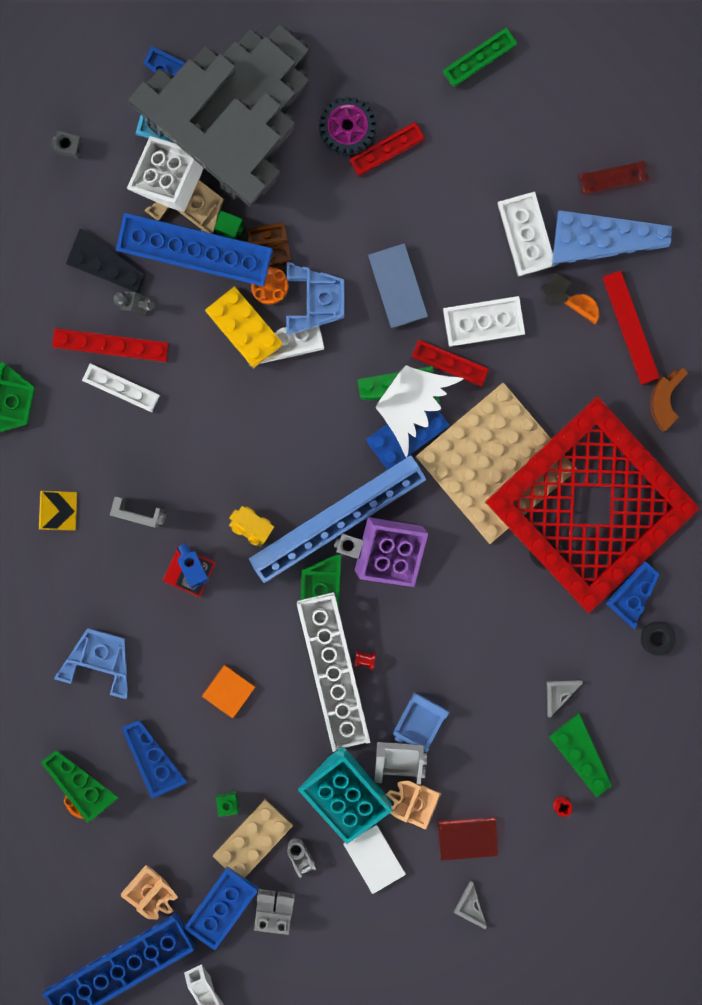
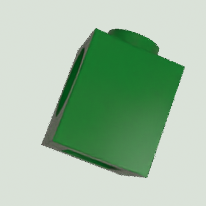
[214,211,245,240]
[216,791,239,817]

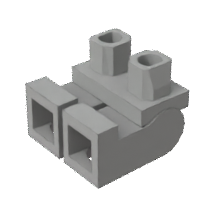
[254,889,295,935]

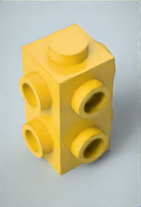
[229,506,274,547]

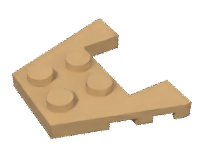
[145,180,224,234]

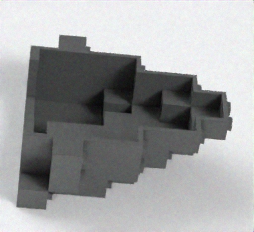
[128,24,309,207]

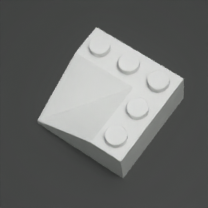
[127,136,204,212]

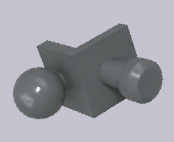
[113,291,155,316]

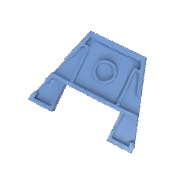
[286,262,344,335]
[54,628,128,699]

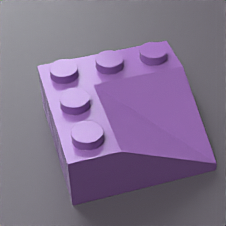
[355,517,428,587]

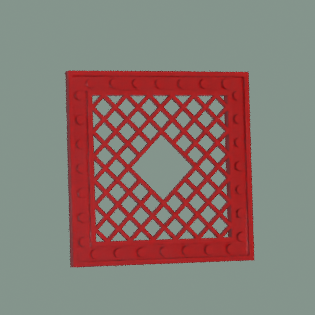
[485,396,700,613]

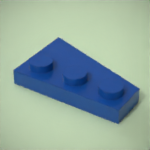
[605,561,660,630]

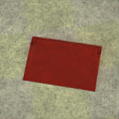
[438,817,498,861]

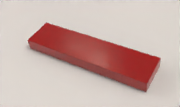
[349,122,425,177]
[411,340,489,387]

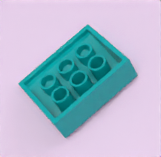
[298,747,392,844]

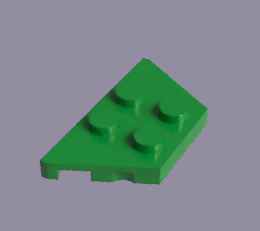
[0,362,36,432]
[301,554,341,610]

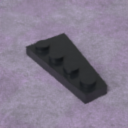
[66,229,145,293]

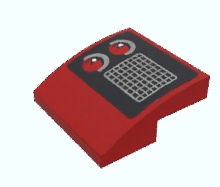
[162,546,215,598]

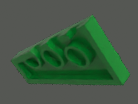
[357,366,440,404]
[548,713,612,798]
[41,750,119,823]

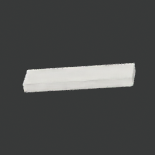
[82,363,160,413]

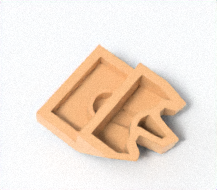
[386,781,441,830]
[121,865,178,920]

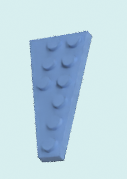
[552,210,672,266]

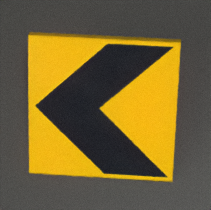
[39,491,77,530]

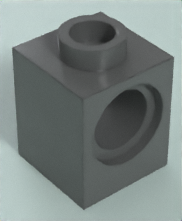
[52,131,83,159]

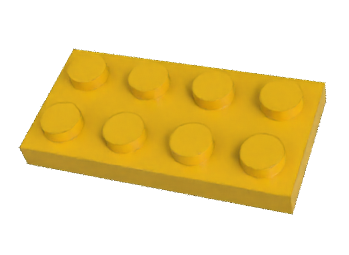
[205,286,283,369]

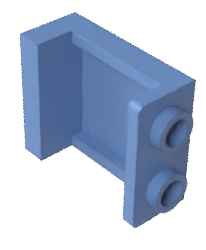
[393,692,449,753]

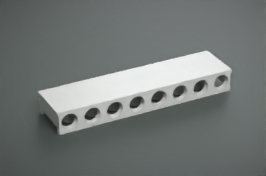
[297,592,370,752]

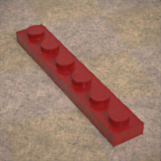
[52,328,169,362]

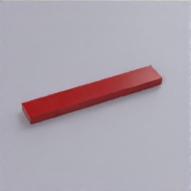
[602,270,660,385]

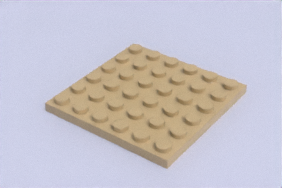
[416,383,576,544]

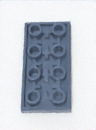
[368,243,428,329]

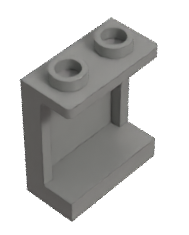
[110,496,166,528]
[374,742,427,785]

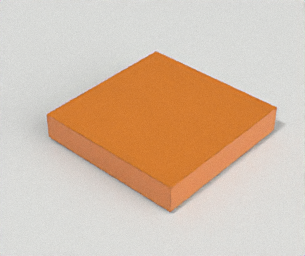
[202,665,255,718]

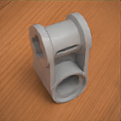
[287,838,317,878]

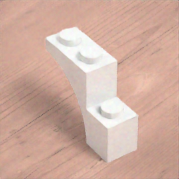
[184,964,224,1005]

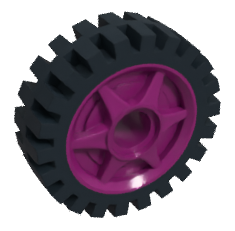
[319,96,376,156]

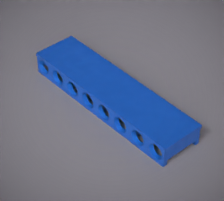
[42,912,196,1005]

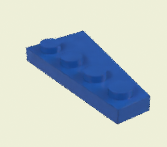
[121,720,187,798]

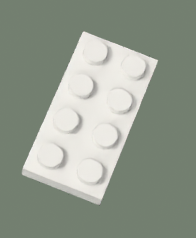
[497,192,556,277]
[443,296,525,347]

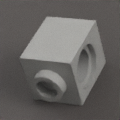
[334,534,363,559]

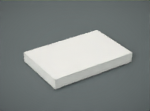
[343,824,406,894]

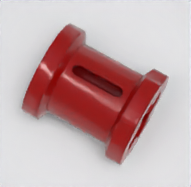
[354,651,376,671]
[553,797,573,817]

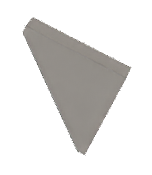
[546,680,583,717]
[454,880,487,930]

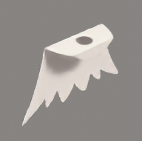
[376,365,463,458]

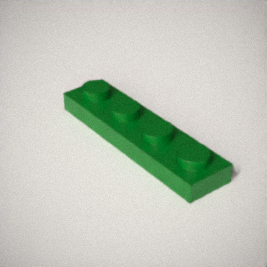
[443,27,517,88]

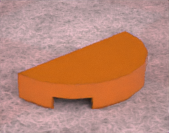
[564,294,599,324]

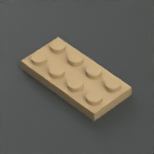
[213,799,293,878]

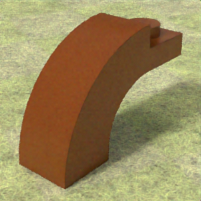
[650,368,688,432]

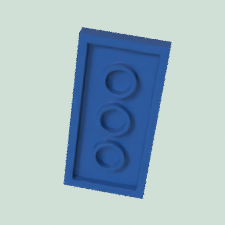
[366,410,450,470]
[184,866,259,950]

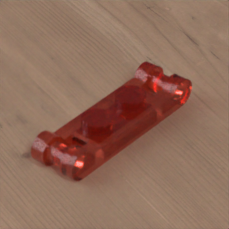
[578,161,649,194]

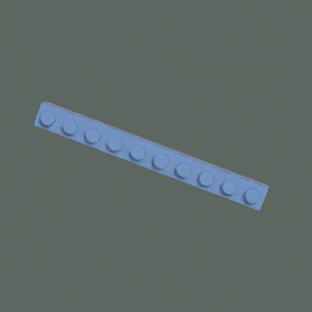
[249,455,426,583]

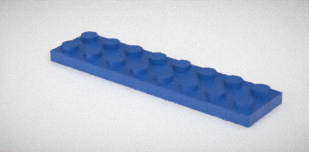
[116,213,273,286]

